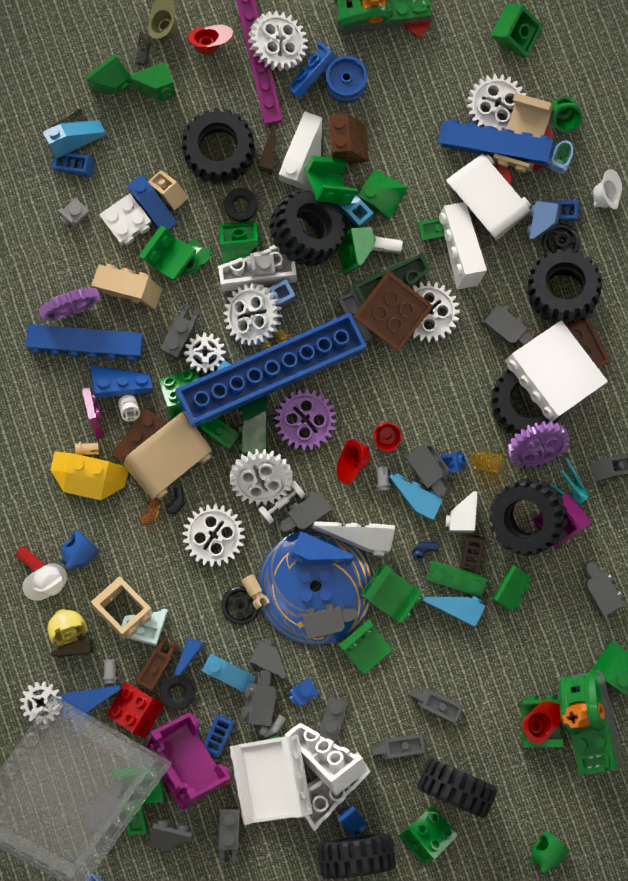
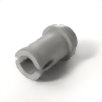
[376,467,392,492]
[102,659,118,684]

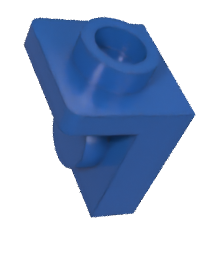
[440,451,466,473]
[289,678,320,707]

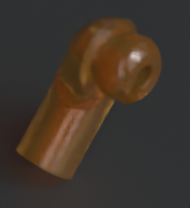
[139,498,160,525]

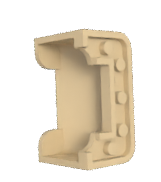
[124,412,213,500]

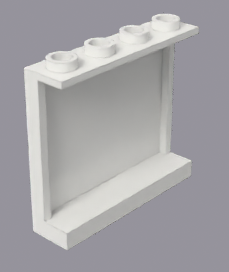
[505,320,608,422]
[230,734,313,825]

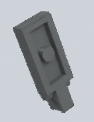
[337,291,373,343]
[409,688,464,724]
[319,696,348,744]
[370,733,426,759]

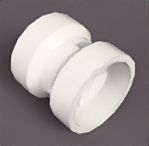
[118,395,140,422]

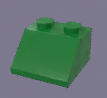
[490,4,543,57]
[130,62,176,101]
[490,565,532,612]

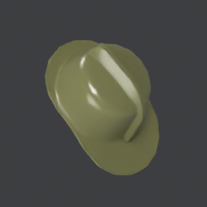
[148,0,178,40]

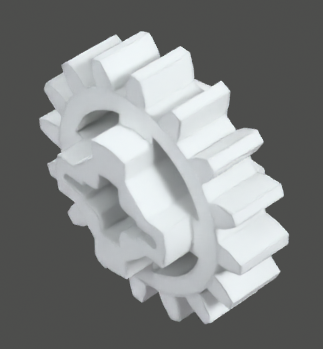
[184,332,226,375]
[20,682,63,724]

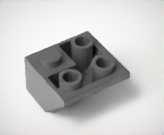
[149,819,194,851]

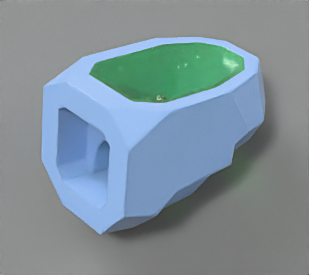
[547,140,573,174]

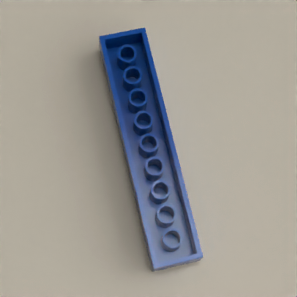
[175,313,367,429]

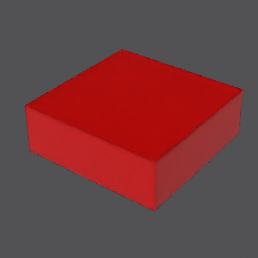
[405,22,431,39]

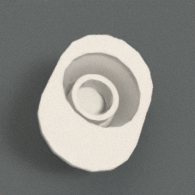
[593,169,622,209]
[22,563,67,601]

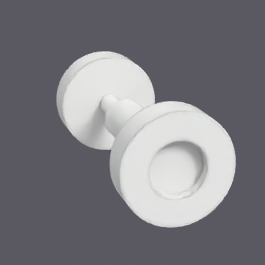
[258,481,306,524]

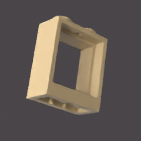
[91,576,153,640]

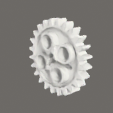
[248,11,308,71]
[466,74,526,131]
[412,281,460,343]
[223,283,282,345]
[230,449,292,506]
[182,504,245,567]

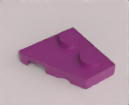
[82,387,104,439]

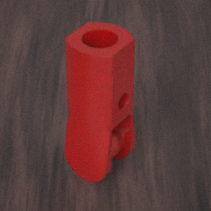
[15,546,45,572]

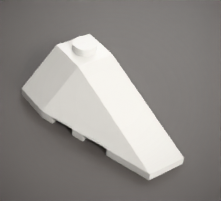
[279,111,322,191]
[312,522,395,556]

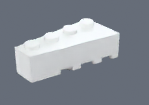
[439,202,487,290]
[218,245,297,292]
[285,723,367,795]
[305,752,370,831]

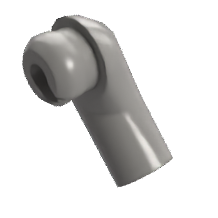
[259,714,286,739]

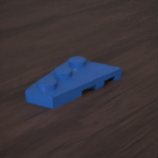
[289,40,337,98]
[90,365,152,398]

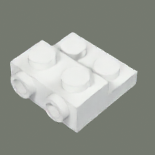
[99,194,152,246]

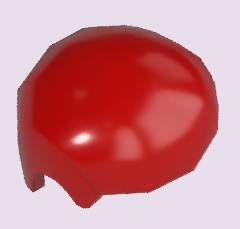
[373,421,402,452]

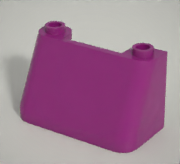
[145,712,231,810]

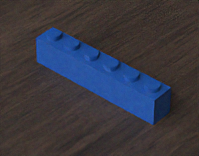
[438,119,555,167]
[25,324,144,361]

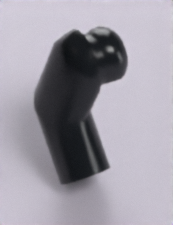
[166,487,185,514]

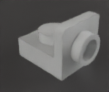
[58,198,90,228]
[247,253,275,278]

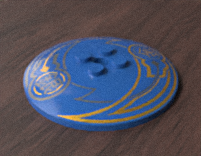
[258,529,373,645]

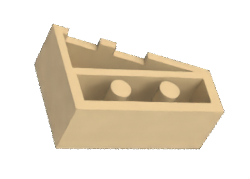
[91,264,163,310]

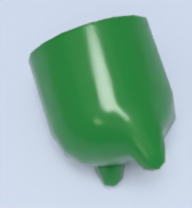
[550,96,583,133]
[529,830,571,874]

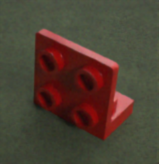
[107,682,164,738]

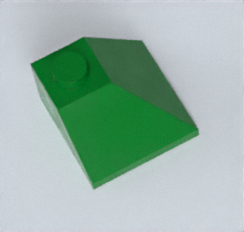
[85,54,132,94]
[358,169,408,220]
[219,221,259,263]
[338,227,376,276]
[590,640,628,695]

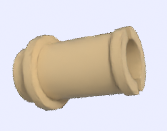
[75,442,99,455]

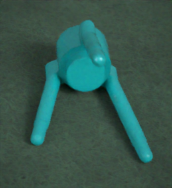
[549,458,589,505]

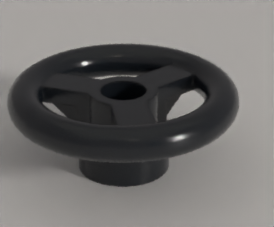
[542,224,580,254]
[221,586,260,625]

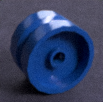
[326,56,367,103]

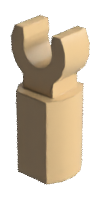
[241,574,269,609]

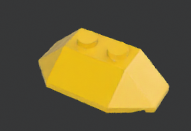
[50,451,129,501]

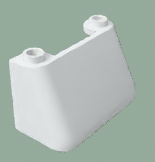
[446,153,531,241]

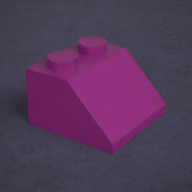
[533,492,592,549]

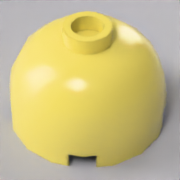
[47,609,88,646]

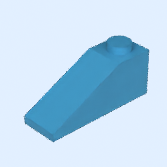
[43,120,107,159]
[422,596,485,627]
[202,653,254,693]

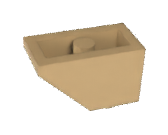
[148,170,189,210]

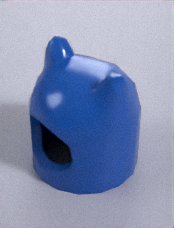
[61,530,100,570]

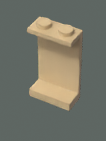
[493,93,553,173]

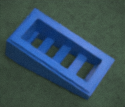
[52,153,95,178]
[542,200,580,221]
[175,638,204,676]
[204,714,235,758]

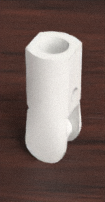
[372,236,403,254]

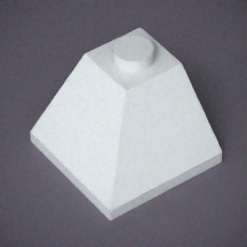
[445,491,477,534]

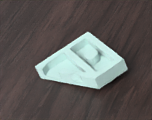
[121,609,168,646]

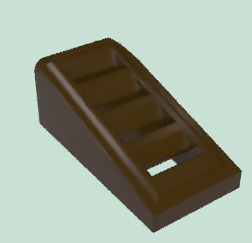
[258,131,276,175]
[460,534,485,575]
[51,637,92,657]

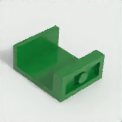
[304,155,358,205]
[360,564,423,624]
[520,696,563,748]

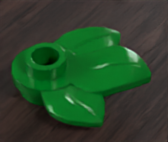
[183,238,211,275]

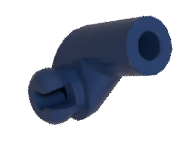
[412,542,438,561]

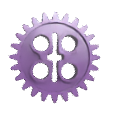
[39,287,100,321]
[274,389,336,452]
[507,421,570,469]

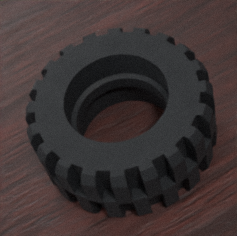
[182,108,255,184]
[269,190,345,266]
[527,249,602,325]
[491,369,563,434]
[489,479,567,556]
[418,758,498,818]
[317,833,396,879]

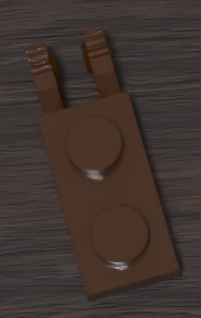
[135,635,179,691]

